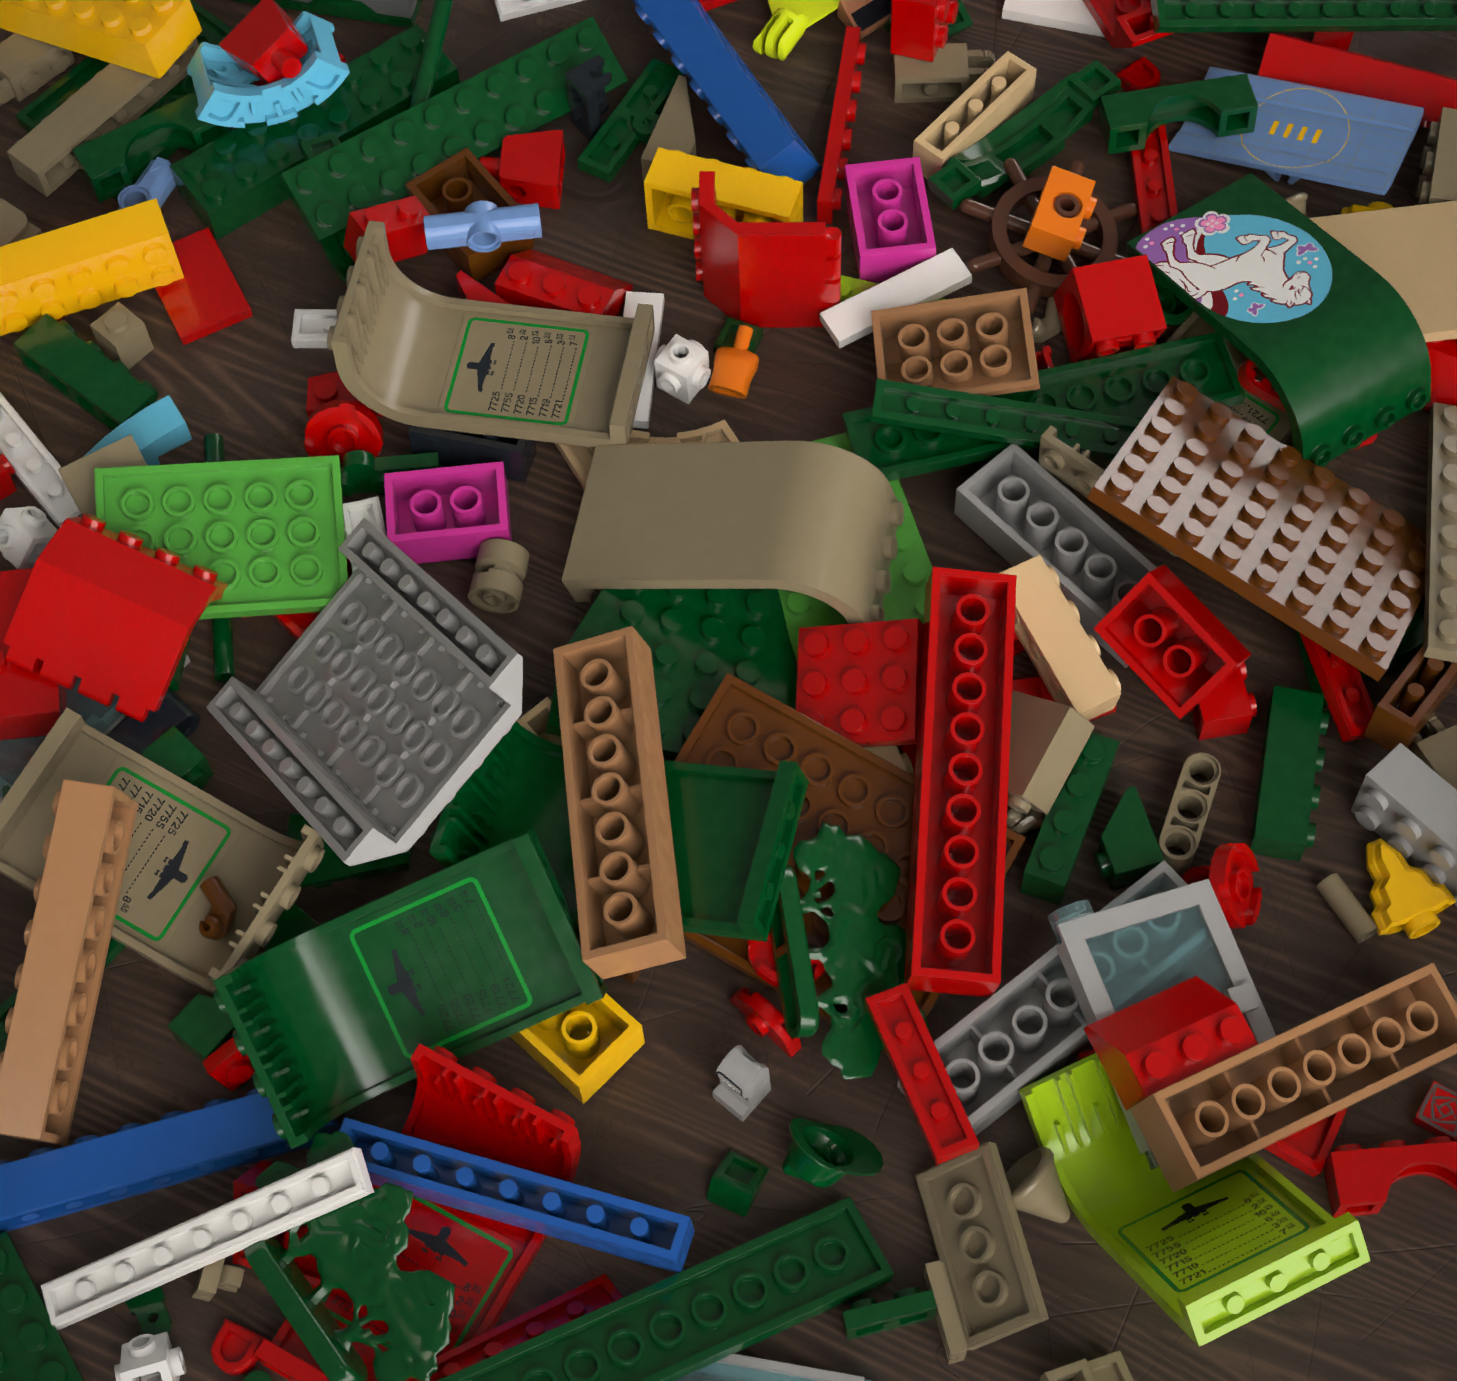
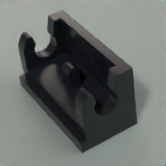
[565,54,612,142]

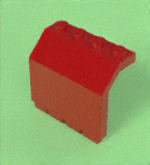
[691,171,842,328]
[3,513,227,723]

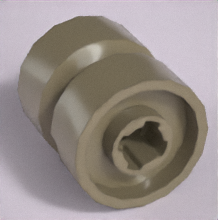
[467,539,530,614]

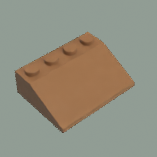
[871,288,1040,396]

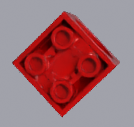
[1053,254,1167,363]

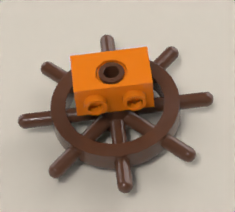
[960,158,1138,317]

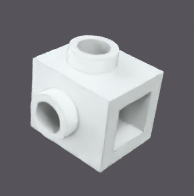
[653,334,711,404]
[0,506,58,569]
[114,1331,186,1381]

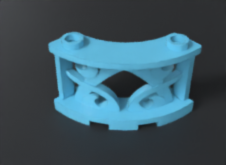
[187,11,350,128]

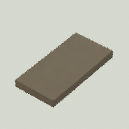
[915,1142,1049,1350]

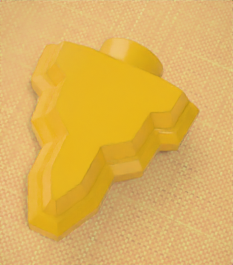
[1366,838,1456,939]

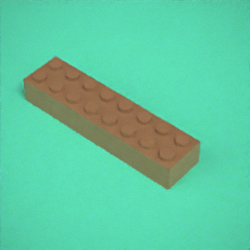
[553,626,686,979]
[0,779,139,1146]
[1130,963,1457,1193]

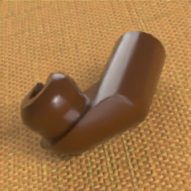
[199,876,237,940]

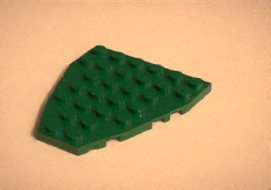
[545,589,797,760]

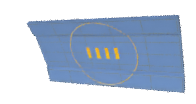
[1168,66,1424,196]

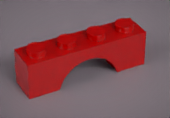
[1323,1136,1457,1218]

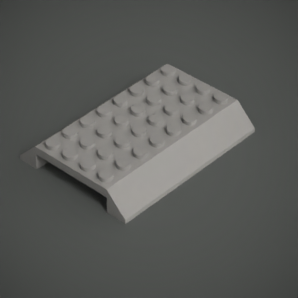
[206,518,523,866]

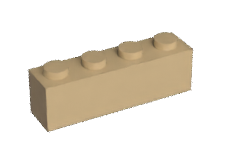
[913,51,1037,179]
[999,555,1121,721]

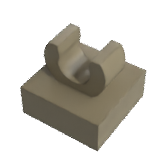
[191,1258,245,1302]

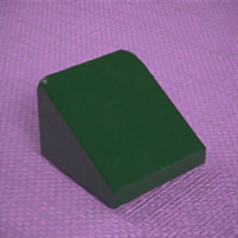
[706,1150,769,1217]

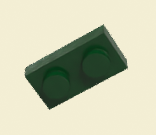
[842,1287,937,1341]

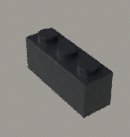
[408,425,537,482]

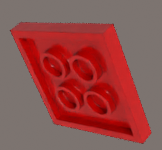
[796,618,923,748]

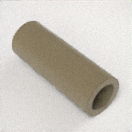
[1316,873,1377,943]

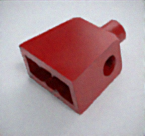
[218,0,309,84]
[480,130,566,209]

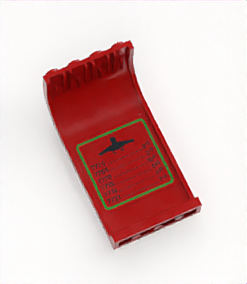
[254,1043,581,1381]

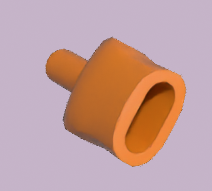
[708,325,759,399]

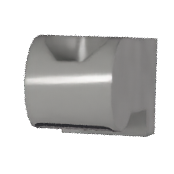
[712,1045,771,1122]

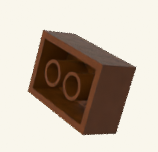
[405,148,535,281]

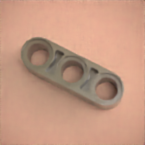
[1158,752,1221,876]

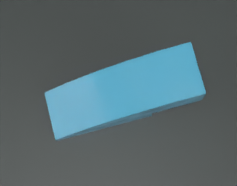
[85,395,192,466]

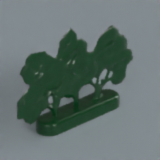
[770,822,933,1080]
[244,1131,455,1381]

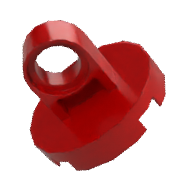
[304,400,384,467]
[1181,843,1262,929]

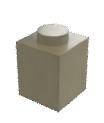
[90,301,154,370]

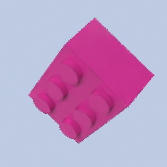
[844,157,936,282]
[384,461,512,564]

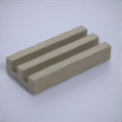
[923,1260,968,1364]

